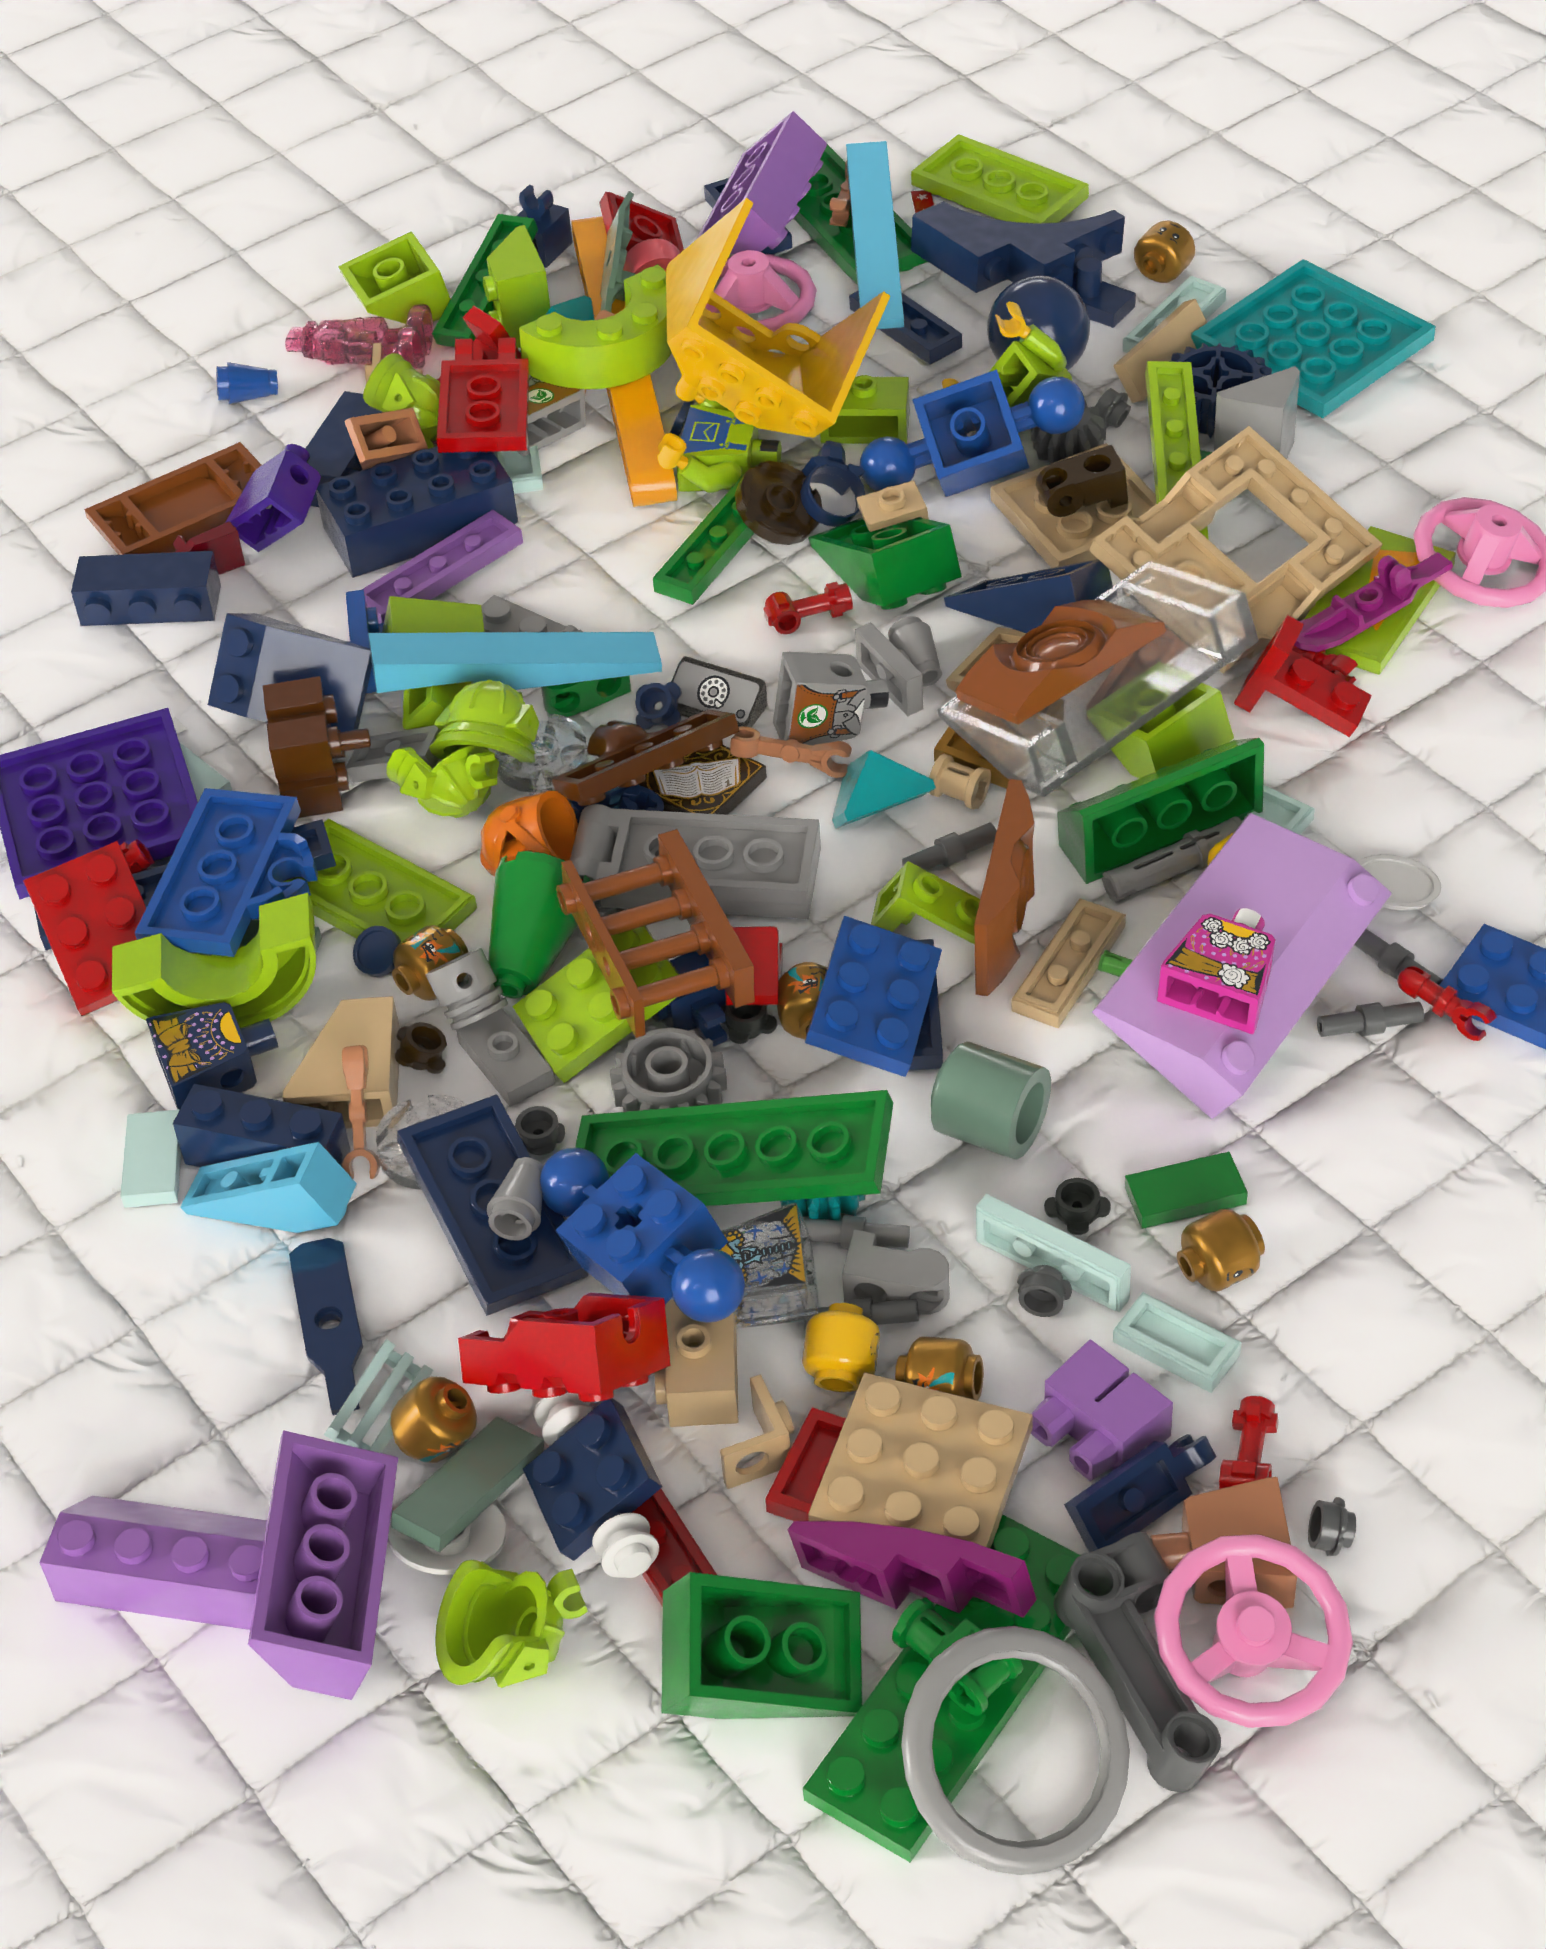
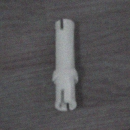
[1102,816,1242,903]

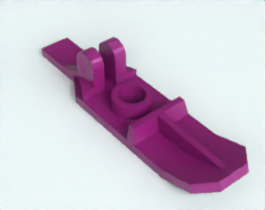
[1294,552,1453,652]

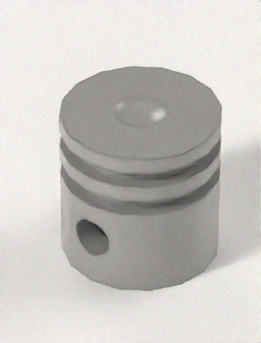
[425,948,508,1030]

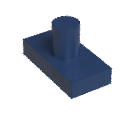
[1072,257,1136,328]

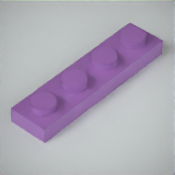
[361,510,523,623]

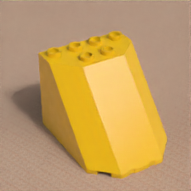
[666,198,890,438]

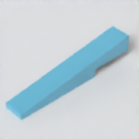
[846,141,904,329]
[368,632,662,693]

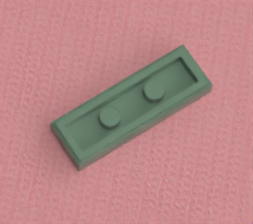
[391,1417,544,1553]

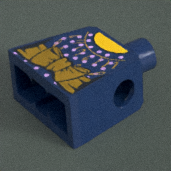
[146,1002,279,1110]

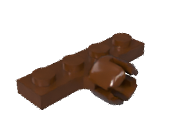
[552,709,740,806]

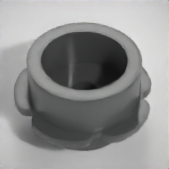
[1095,388,1131,429]
[515,1106,566,1155]
[1017,1265,1072,1317]
[1308,1497,1356,1556]

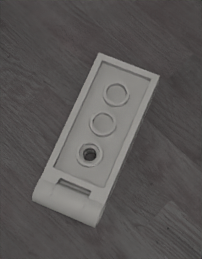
[570,804,821,919]

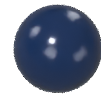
[987,275,1090,370]

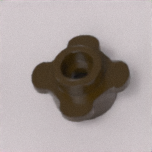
[395,1022,447,1074]

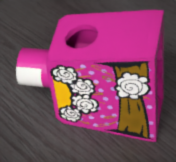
[1157,908,1276,1035]

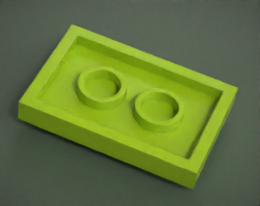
[512,926,679,1083]

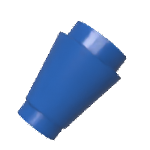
[216,362,278,405]

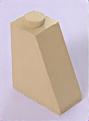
[283,996,400,1129]

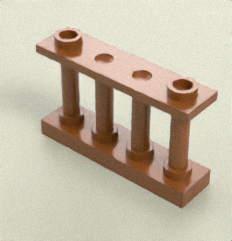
[556,829,755,1038]

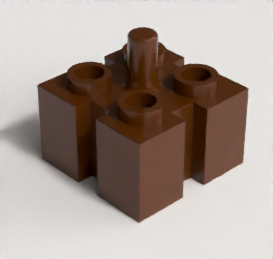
[263,676,371,818]

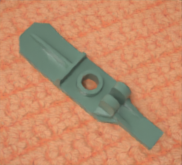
[600,191,635,312]

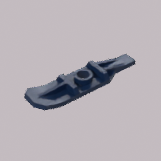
[289,1238,363,1415]

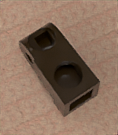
[1036,444,1128,517]

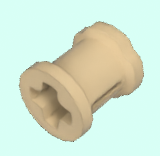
[929,754,991,810]

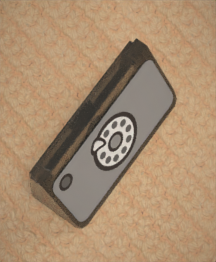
[671,656,768,728]

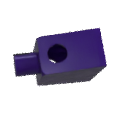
[225,444,321,553]

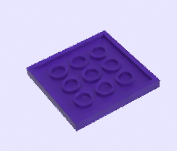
[0,708,198,900]

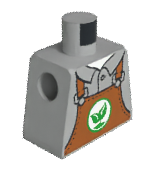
[517,375,586,456]
[773,652,889,746]

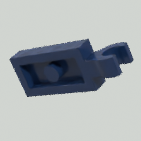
[1064,1434,1217,1552]

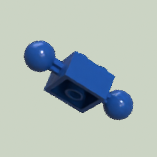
[859,369,1085,497]
[540,1147,745,1323]

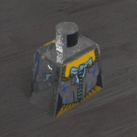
[721,1203,820,1328]

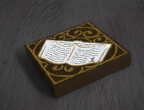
[638,745,767,815]

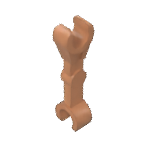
[830,161,851,227]
[730,726,852,778]
[342,1045,380,1179]

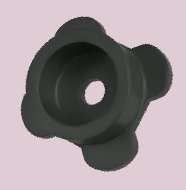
[720,1005,777,1044]
[1044,1178,1111,1235]

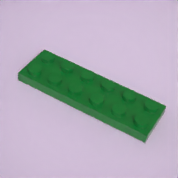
[793,144,928,286]
[575,1090,894,1206]
[803,1514,1094,1863]

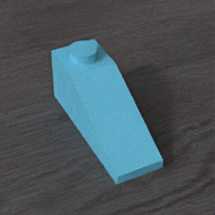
[180,1142,357,1233]

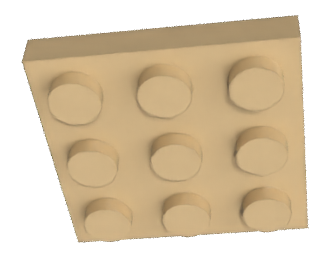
[991,443,1156,568]
[808,1372,1033,1549]

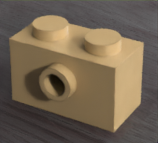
[655,1300,739,1427]

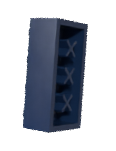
[316,446,518,578]

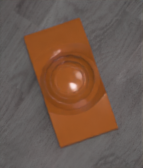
[84,442,270,555]
[956,599,1166,725]
[974,779,1035,996]

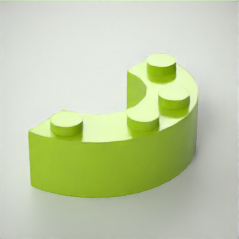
[519,264,672,389]
[112,892,316,1028]

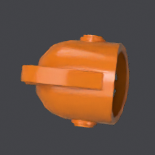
[480,790,578,876]

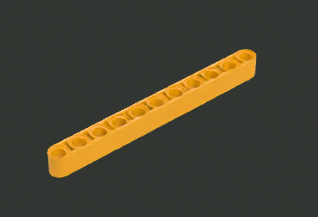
[571,216,677,507]

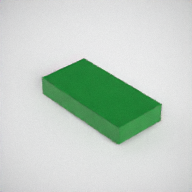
[1124,1152,1248,1229]

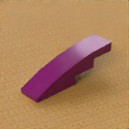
[787,1521,1037,1617]

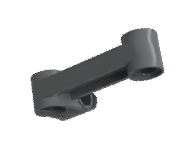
[1054,1532,1221,1792]

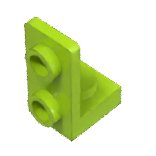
[871,861,980,945]

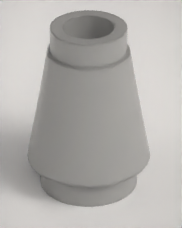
[888,616,942,687]
[487,1157,543,1240]

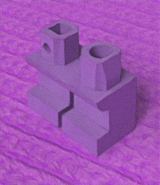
[1031,1339,1173,1481]

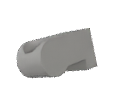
[842,1230,950,1315]

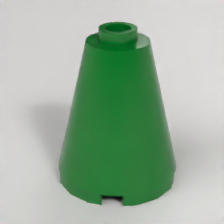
[488,851,591,999]

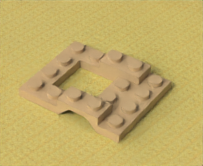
[1089,426,1383,674]

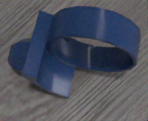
[800,441,865,527]

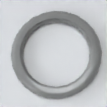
[901,1626,1130,1875]

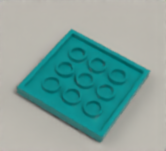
[1191,259,1436,418]

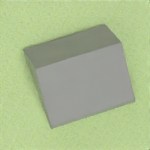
[1214,366,1300,459]

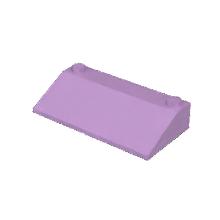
[1092,813,1392,1119]

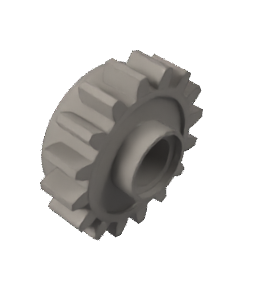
[610,1027,727,1112]

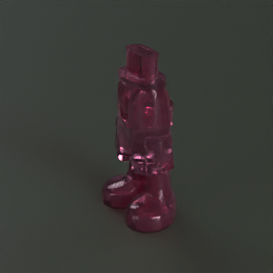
[285,304,433,369]

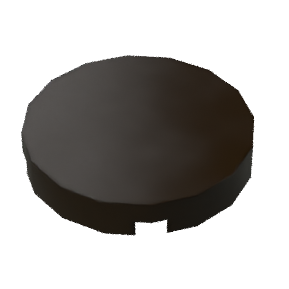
[735,460,822,545]

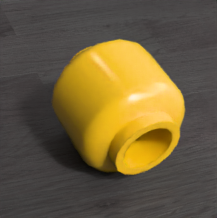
[802,1303,880,1392]

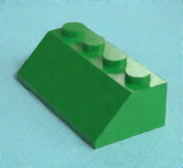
[1057,737,1264,884]

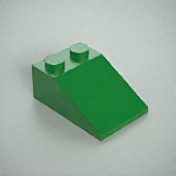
[808,517,962,610]
[661,1572,862,1719]

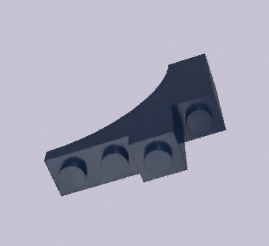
[911,201,1125,293]

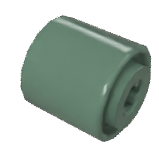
[930,1041,1051,1160]

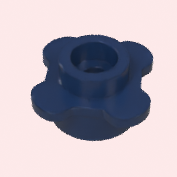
[635,682,682,730]

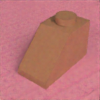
[344,408,428,470]

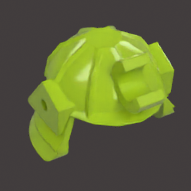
[363,353,440,449]
[429,680,539,763]
[386,745,499,818]
[435,1560,588,1688]

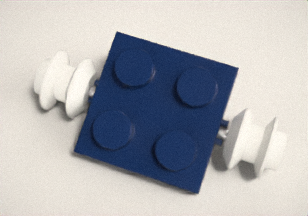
[523,1392,663,1578]

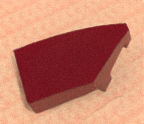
[173,521,245,575]

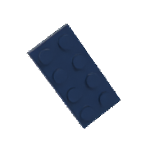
[397,1094,588,1316]

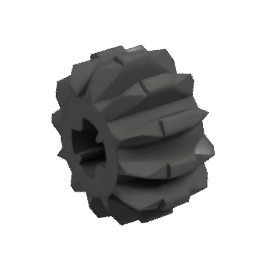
[1031,400,1106,464]

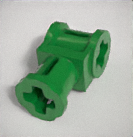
[892,1597,1023,1716]

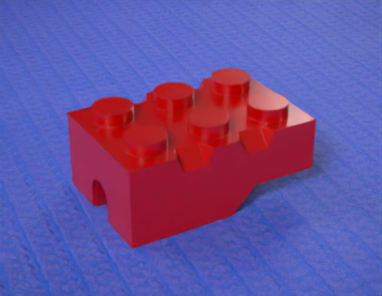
[458,1293,671,1402]

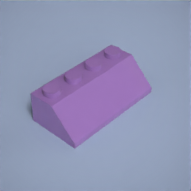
[697,111,827,254]
[248,1430,398,1700]
[39,1496,267,1630]

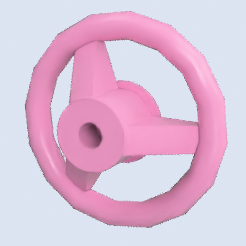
[705,250,817,336]
[1413,497,1546,608]
[1154,1534,1353,1728]

